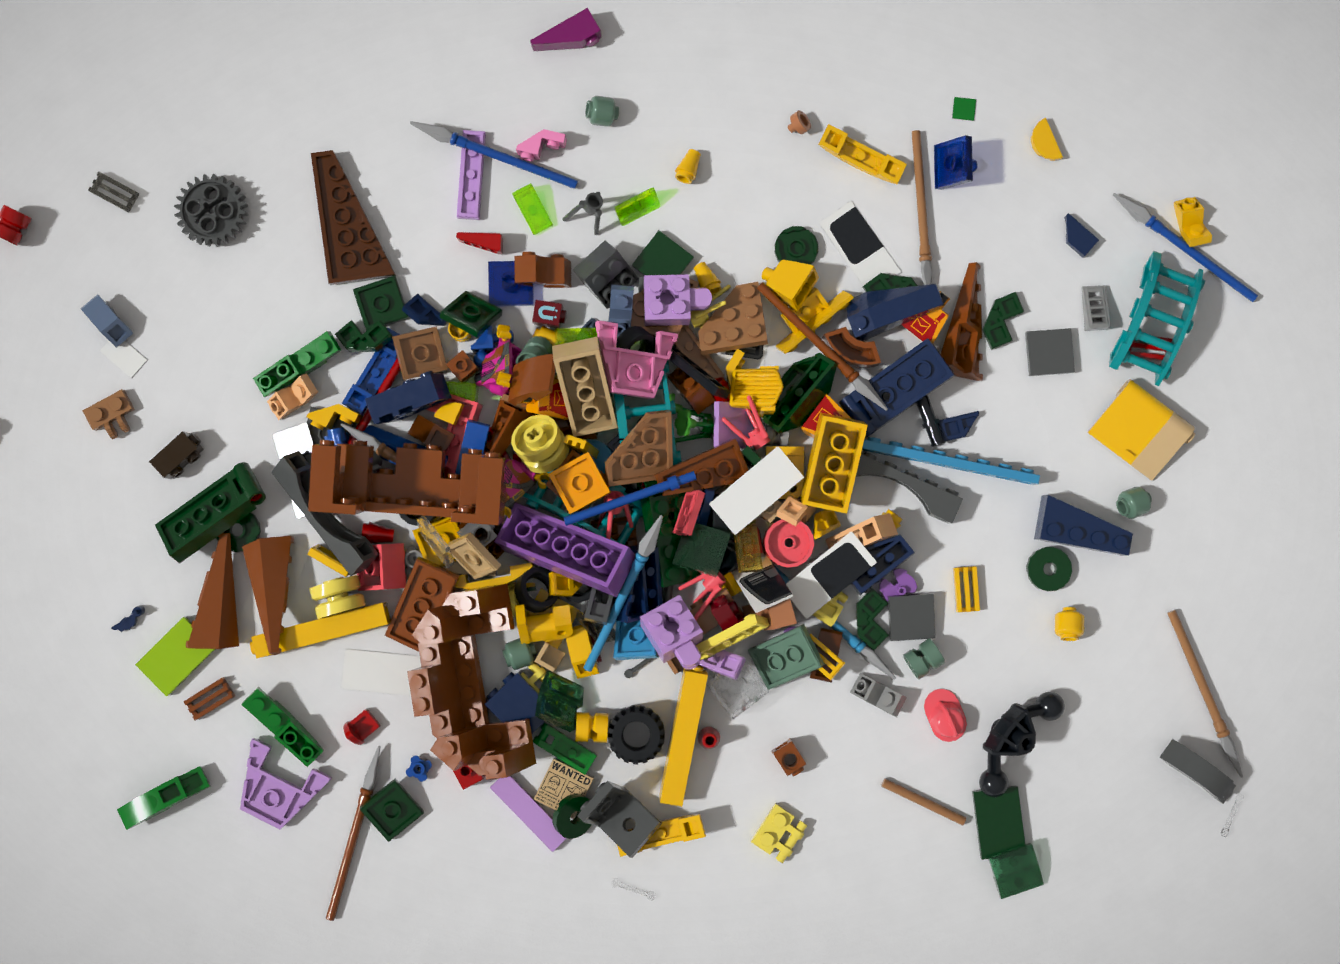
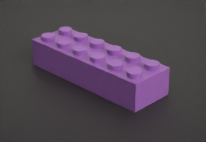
[494,502,635,597]

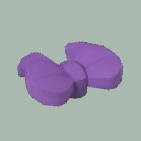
[879,568,917,602]

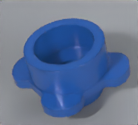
[406,755,432,782]

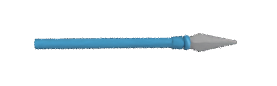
[583,515,663,672]
[773,564,896,679]

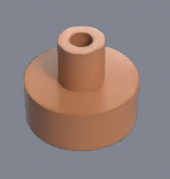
[788,110,811,134]

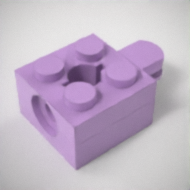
[643,274,712,326]
[640,595,703,670]

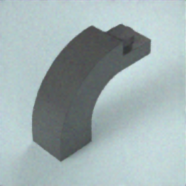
[1160,739,1236,804]

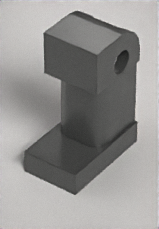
[584,588,615,625]

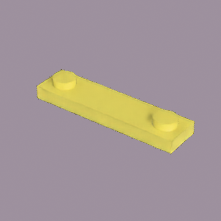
[696,614,769,660]

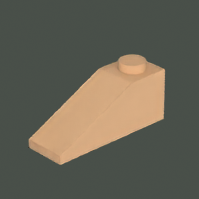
[825,513,898,549]

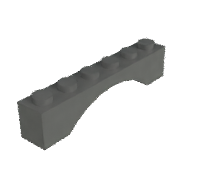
[271,451,379,576]
[856,452,963,524]

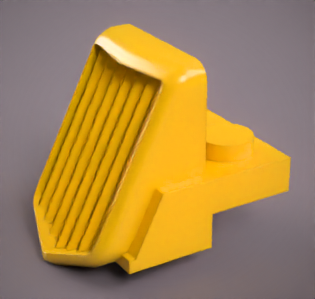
[729,366,784,418]

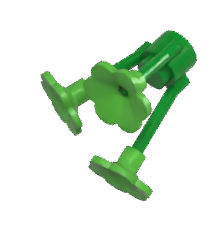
[669,393,714,445]

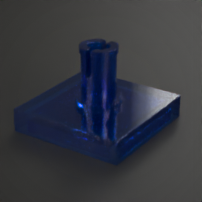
[934,135,977,190]
[488,261,534,307]

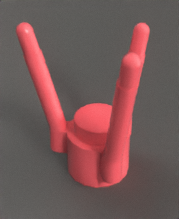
[722,395,771,450]
[597,491,633,539]
[678,569,726,621]

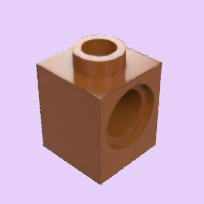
[446,350,480,384]
[771,739,806,776]

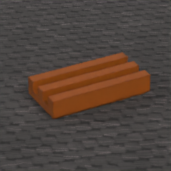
[183,677,235,720]

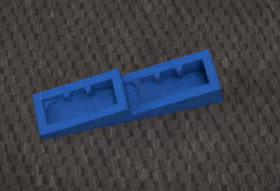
[455,419,490,474]

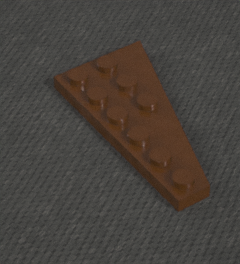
[311,150,396,285]

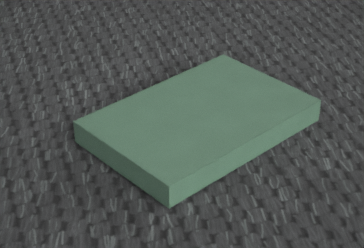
[748,624,825,690]

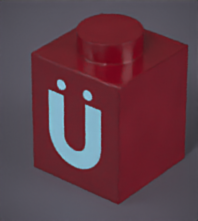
[532,300,567,329]

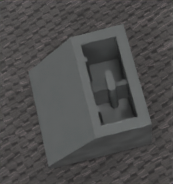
[573,240,638,308]

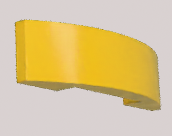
[818,124,907,185]
[455,563,534,589]
[617,814,706,857]

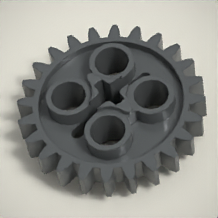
[174,174,249,247]

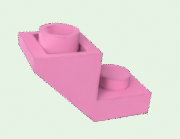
[516,129,567,162]

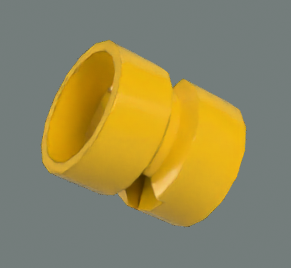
[575,712,608,743]

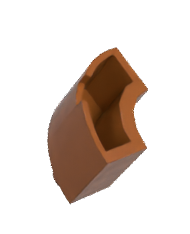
[514,252,571,288]
[822,327,881,368]

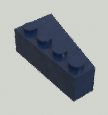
[1034,495,1133,556]

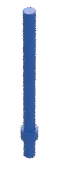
[563,471,697,526]

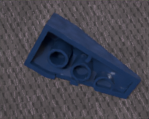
[847,284,944,341]

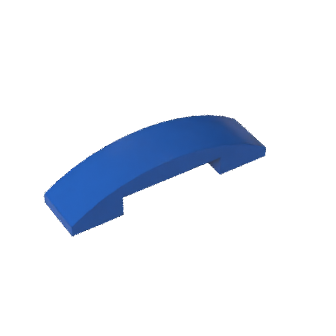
[342,328,400,415]

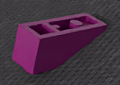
[530,8,602,51]

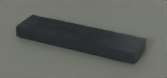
[669,346,730,399]

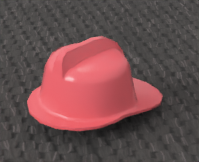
[924,689,967,742]

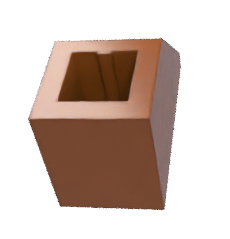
[667,368,715,414]

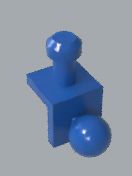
[471,326,514,367]

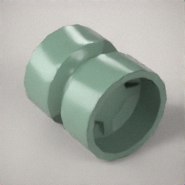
[516,336,553,364]
[903,638,945,680]

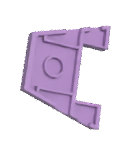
[240,738,332,830]

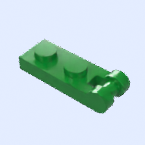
[533,722,597,775]

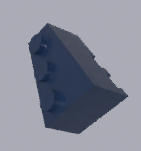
[365,371,452,424]
[851,535,915,596]
[614,544,663,623]

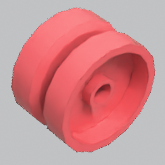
[763,519,814,568]

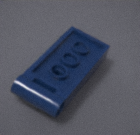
[839,338,955,438]

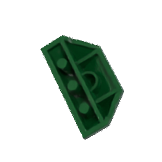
[763,353,837,434]

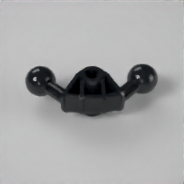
[979,692,1065,798]

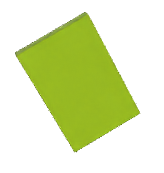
[135,617,215,696]

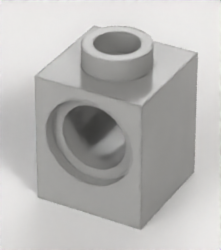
[457,523,497,547]

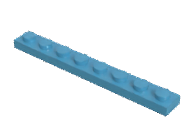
[862,437,1040,485]

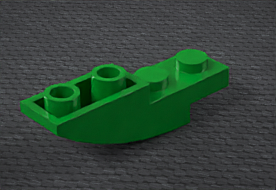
[253,331,341,397]
[241,687,324,767]
[117,766,211,830]

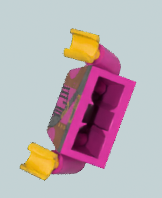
[474,324,522,396]
[502,459,550,523]

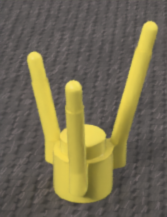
[691,285,731,329]

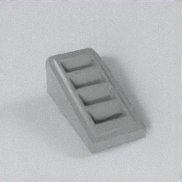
[1082,285,1110,331]

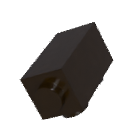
[149,431,204,479]

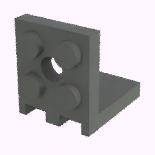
[577,781,662,858]

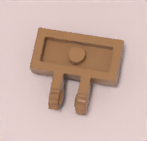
[82,389,135,439]

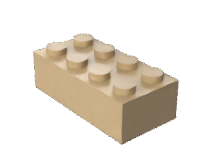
[552,337,618,437]

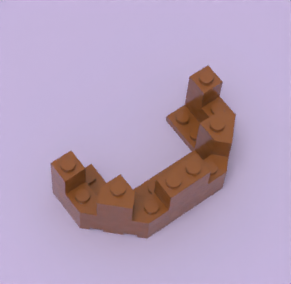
[308,440,506,525]
[407,584,537,780]

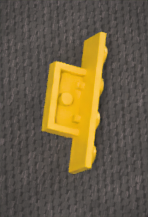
[776,287,854,354]

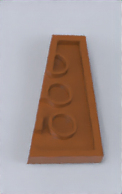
[654,439,749,496]

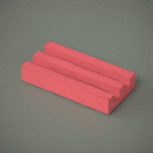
[673,490,705,536]

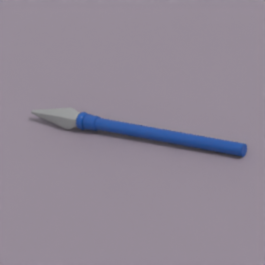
[410,121,578,189]
[1113,193,1258,302]

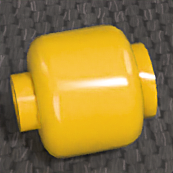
[1055,607,1084,641]

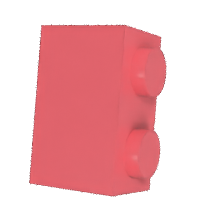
[357,543,407,591]

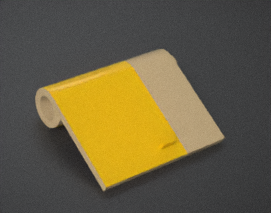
[1088,379,1196,481]

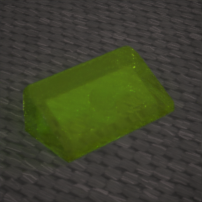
[614,187,660,226]

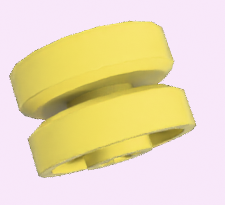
[511,415,569,474]
[309,575,366,619]

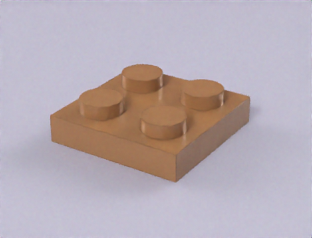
[392,326,448,380]

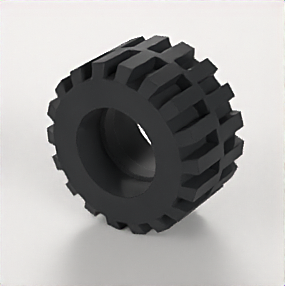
[608,705,665,765]

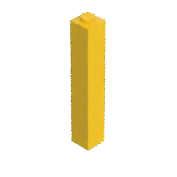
[250,602,391,659]
[659,665,708,807]

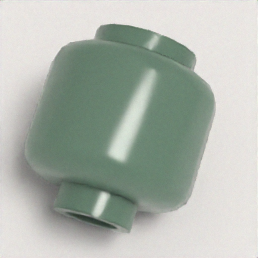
[585,96,619,126]
[1116,487,1152,519]
[502,638,537,670]

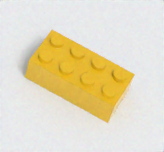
[800,412,868,514]

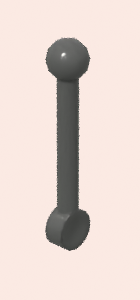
[624,658,654,678]

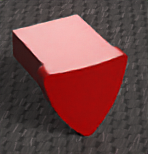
[343,709,381,745]

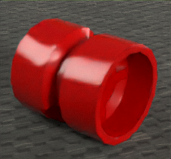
[0,205,32,246]

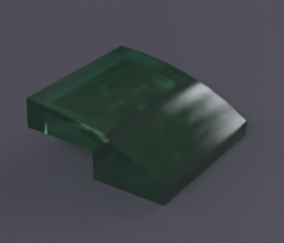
[672,523,731,578]
[535,670,584,732]
[988,843,1044,899]

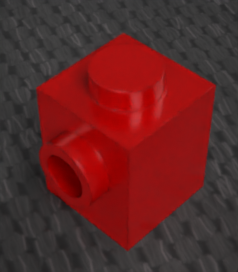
[453,765,485,790]

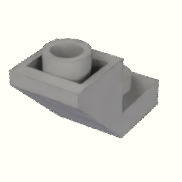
[850,673,907,717]

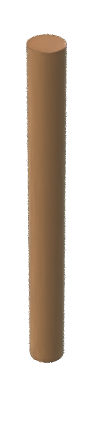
[881,779,966,826]

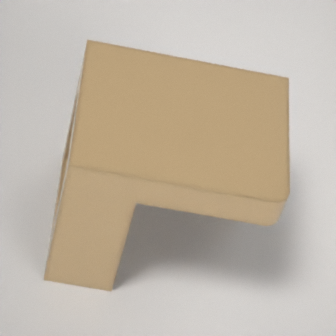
[534,642,565,673]

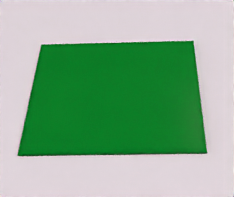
[952,97,976,121]

